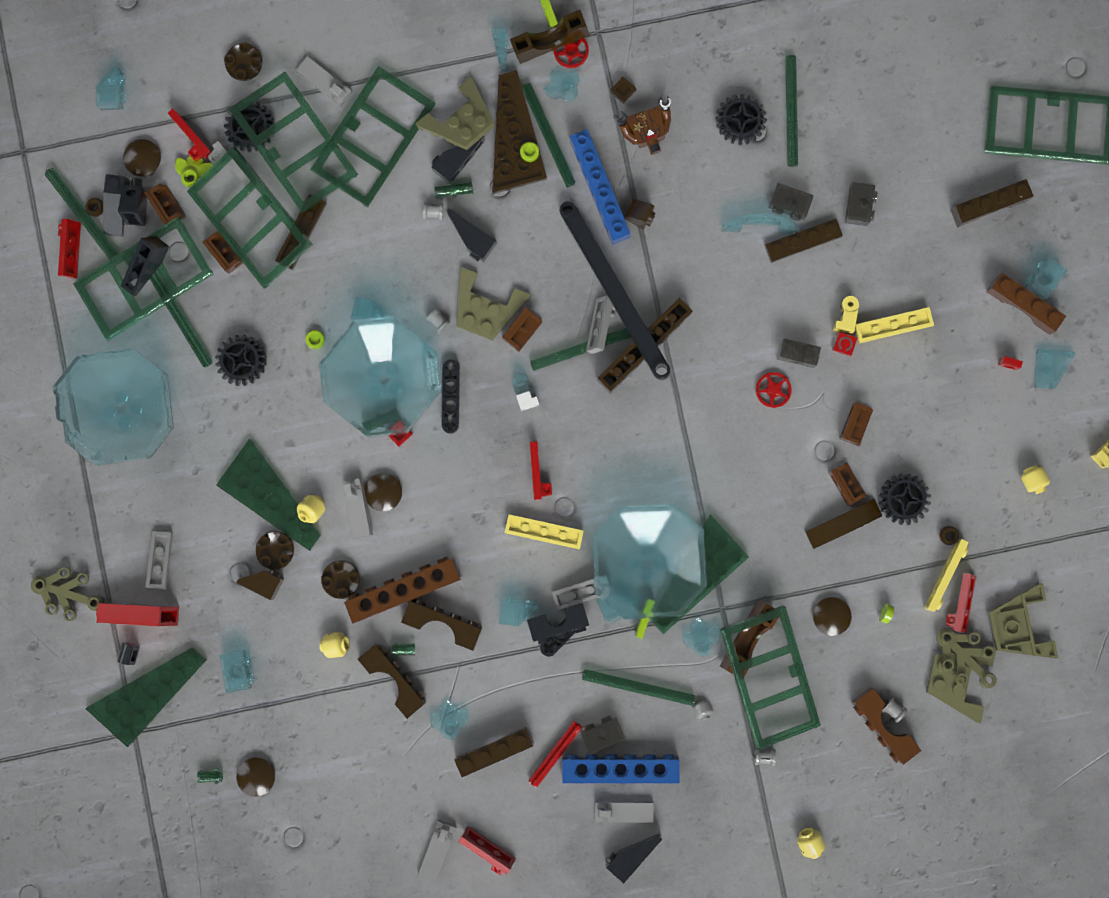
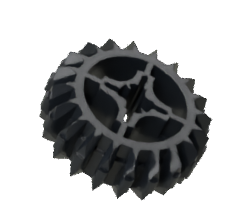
[715,94,767,146]
[224,101,276,153]
[215,335,267,386]
[878,473,931,525]

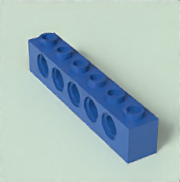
[570,129,630,245]
[562,754,680,783]

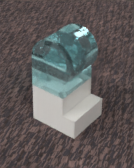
[512,373,539,411]

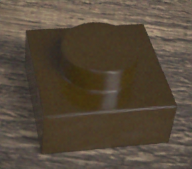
[610,77,637,104]

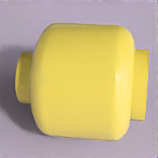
[1021,465,1050,495]
[297,495,325,523]
[319,632,350,658]
[797,828,825,859]

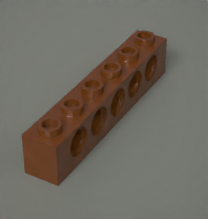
[344,556,461,624]

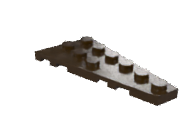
[492,70,547,194]

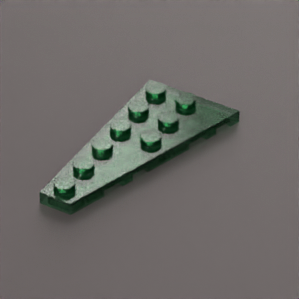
[216,438,322,551]
[650,514,749,634]
[85,647,207,747]

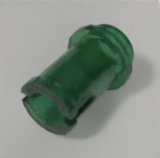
[392,642,415,658]
[197,768,223,784]

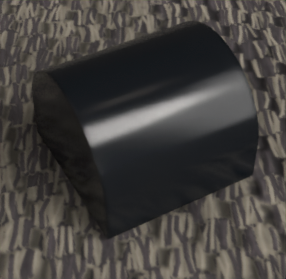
[117,643,140,665]

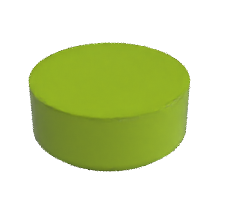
[520,142,539,162]
[305,330,325,349]
[879,603,894,624]

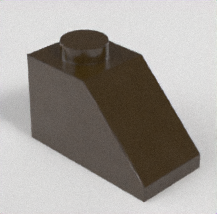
[236,569,284,600]

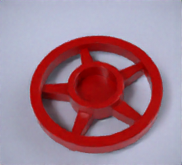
[554,38,589,69]
[755,372,792,408]

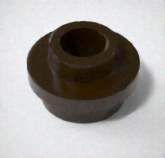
[85,198,103,217]
[939,526,959,545]

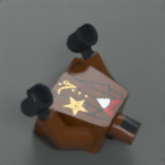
[613,95,671,155]

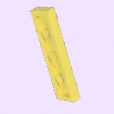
[855,307,934,344]
[505,514,584,550]
[924,539,969,612]

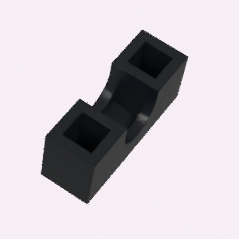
[527,603,589,645]

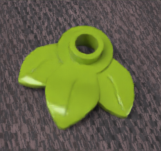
[175,156,213,188]

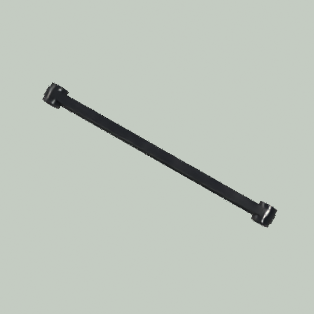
[559,202,670,381]

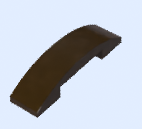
[805,499,882,549]

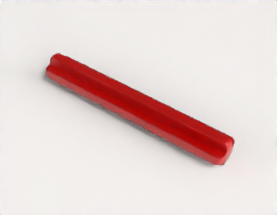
[528,721,582,787]

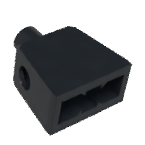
[118,178,148,226]

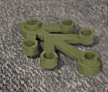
[31,567,104,621]
[936,628,997,689]

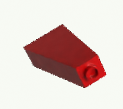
[96,603,179,627]

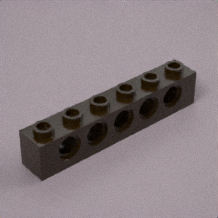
[597,298,693,394]

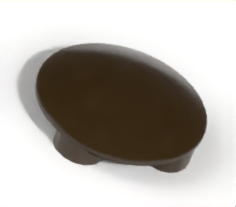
[224,42,262,81]
[123,139,161,177]
[364,473,402,511]
[256,531,294,570]
[321,560,360,599]
[813,597,852,636]
[236,757,276,797]

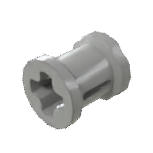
[423,202,443,220]
[426,309,451,334]
[882,697,907,723]
[754,747,776,766]

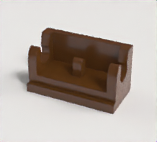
[144,184,186,228]
[202,231,245,274]
[502,307,542,352]
[839,402,873,446]
[828,462,866,506]

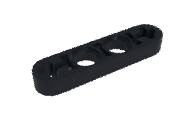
[442,359,460,434]

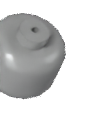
[692,700,713,721]

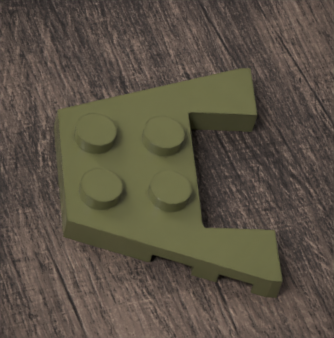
[416,77,495,150]
[457,267,531,341]
[988,583,1058,659]
[926,649,996,724]

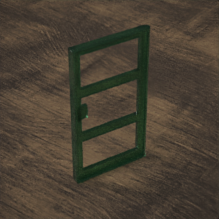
[310,66,436,207]
[229,72,358,213]
[984,86,1109,165]
[187,147,313,289]
[73,217,214,341]
[720,605,821,750]

